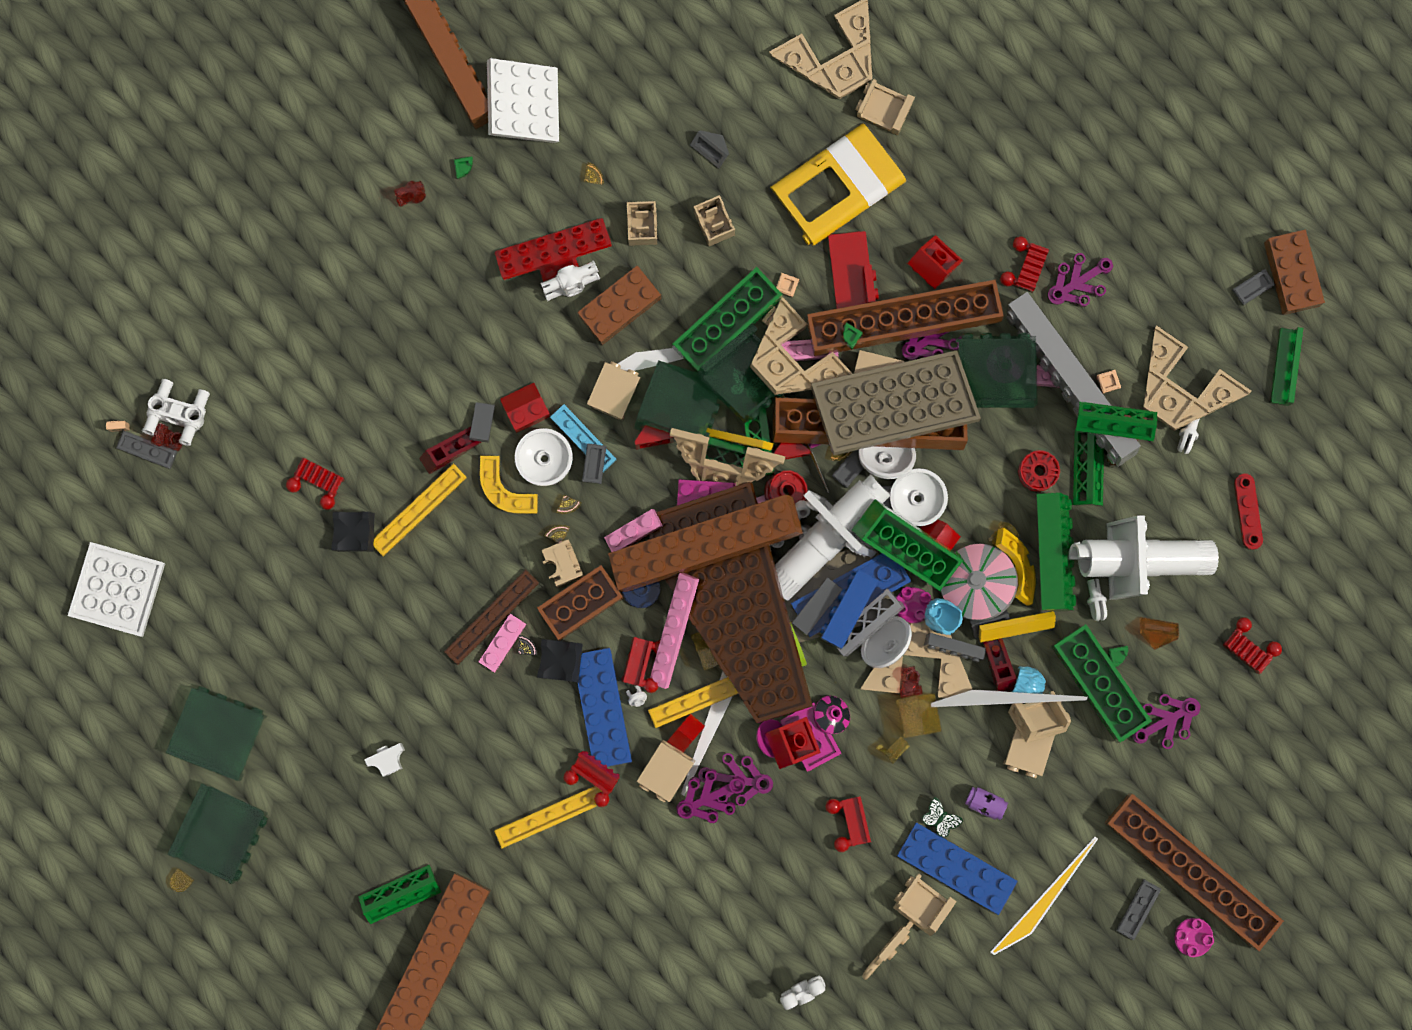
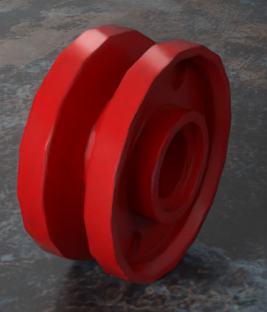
[1018,450,1060,492]
[764,470,808,504]

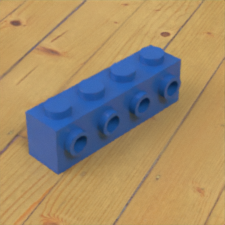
[820,569,879,650]

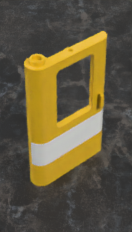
[770,123,906,246]

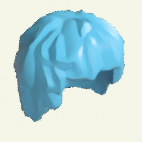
[924,598,963,635]
[1012,666,1046,694]

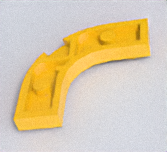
[480,456,538,514]
[995,528,1036,606]

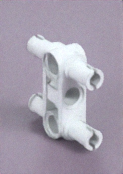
[541,260,600,301]
[142,379,210,446]

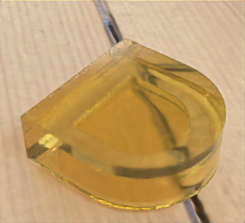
[170,868,194,892]

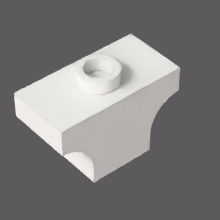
[364,743,405,777]

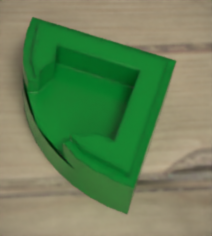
[454,157,473,179]
[843,322,863,350]
[1108,646,1128,667]

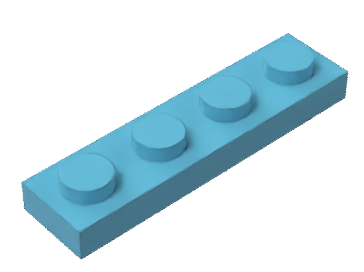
[550,404,617,472]

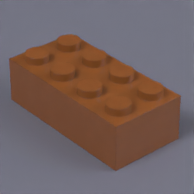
[1264,229,1325,315]
[577,266,661,345]
[537,565,623,641]

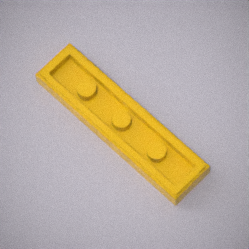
[698,426,773,451]
[978,611,1056,642]

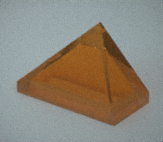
[1140,617,1179,650]

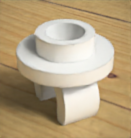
[626,686,647,707]

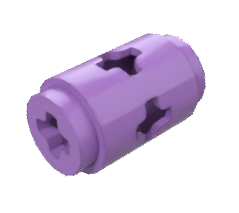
[965,787,1008,820]

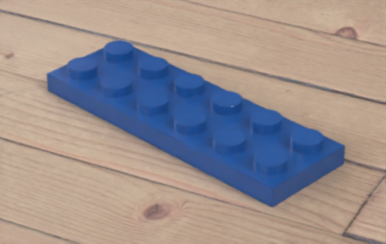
[791,553,911,638]
[577,648,632,767]
[897,822,1018,915]

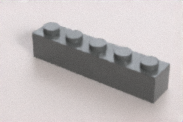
[924,633,986,662]

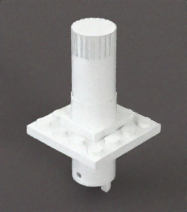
[775,474,891,601]
[1069,516,1219,600]

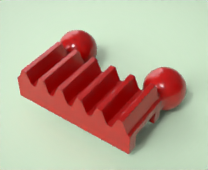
[1000,236,1049,293]
[286,458,344,510]
[1223,617,1282,674]
[622,637,660,693]
[563,751,620,807]
[825,796,871,852]

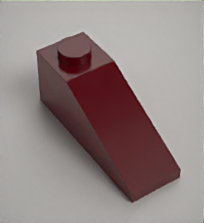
[419,427,481,474]
[983,638,1017,692]

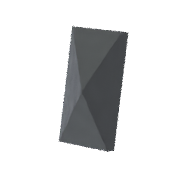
[690,130,729,168]

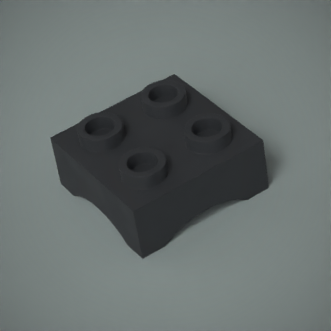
[331,512,375,552]
[537,639,583,682]

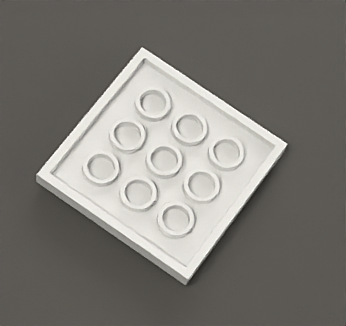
[487,58,559,143]
[68,542,165,637]

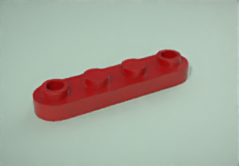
[1234,474,1263,550]

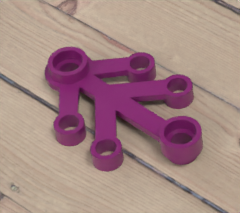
[1048,253,1113,307]
[902,332,960,360]
[1132,694,1201,749]
[698,753,773,806]
[677,769,745,823]

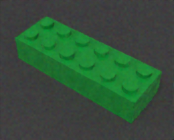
[672,267,783,375]
[1037,492,1076,612]
[852,499,963,591]
[1051,624,1152,743]

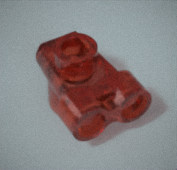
[394,181,426,207]
[151,423,183,451]
[900,666,923,698]

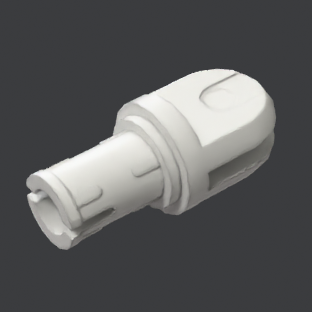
[1177,419,1200,454]
[1087,579,1107,621]

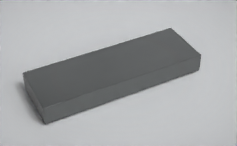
[116,430,178,469]
[792,577,843,635]
[1116,879,1161,940]

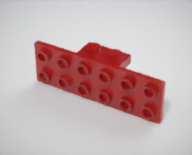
[495,218,612,282]
[828,231,879,309]

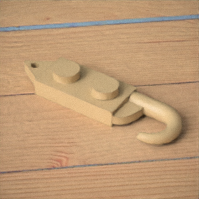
[862,921,914,980]

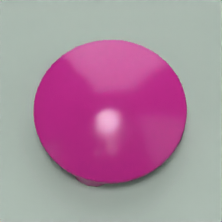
[896,587,932,623]
[1175,918,1214,957]

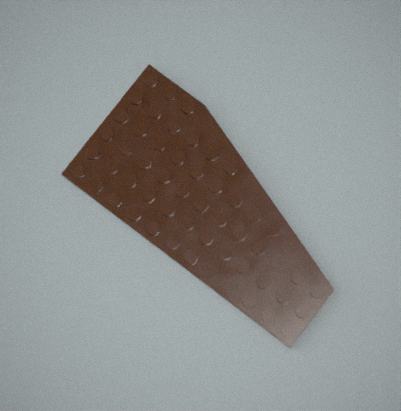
[649,482,813,723]

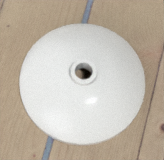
[515,429,573,486]
[858,446,916,479]
[890,469,948,526]
[861,616,912,668]

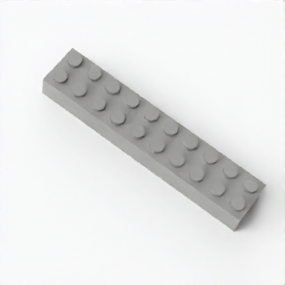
[1006,292,1141,467]

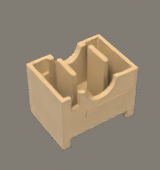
[694,195,735,246]
[627,201,657,246]
[542,539,584,588]

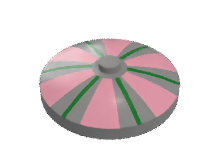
[941,544,1018,621]

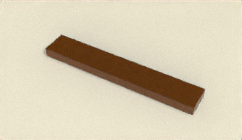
[444,570,539,665]

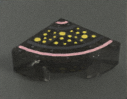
[518,635,538,655]

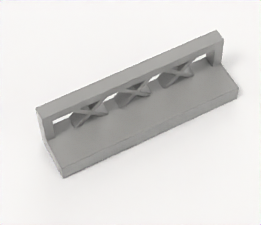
[836,589,905,656]

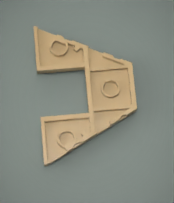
[769,0,872,99]
[750,297,852,395]
[1143,326,1251,431]
[670,428,785,486]
[861,620,973,698]

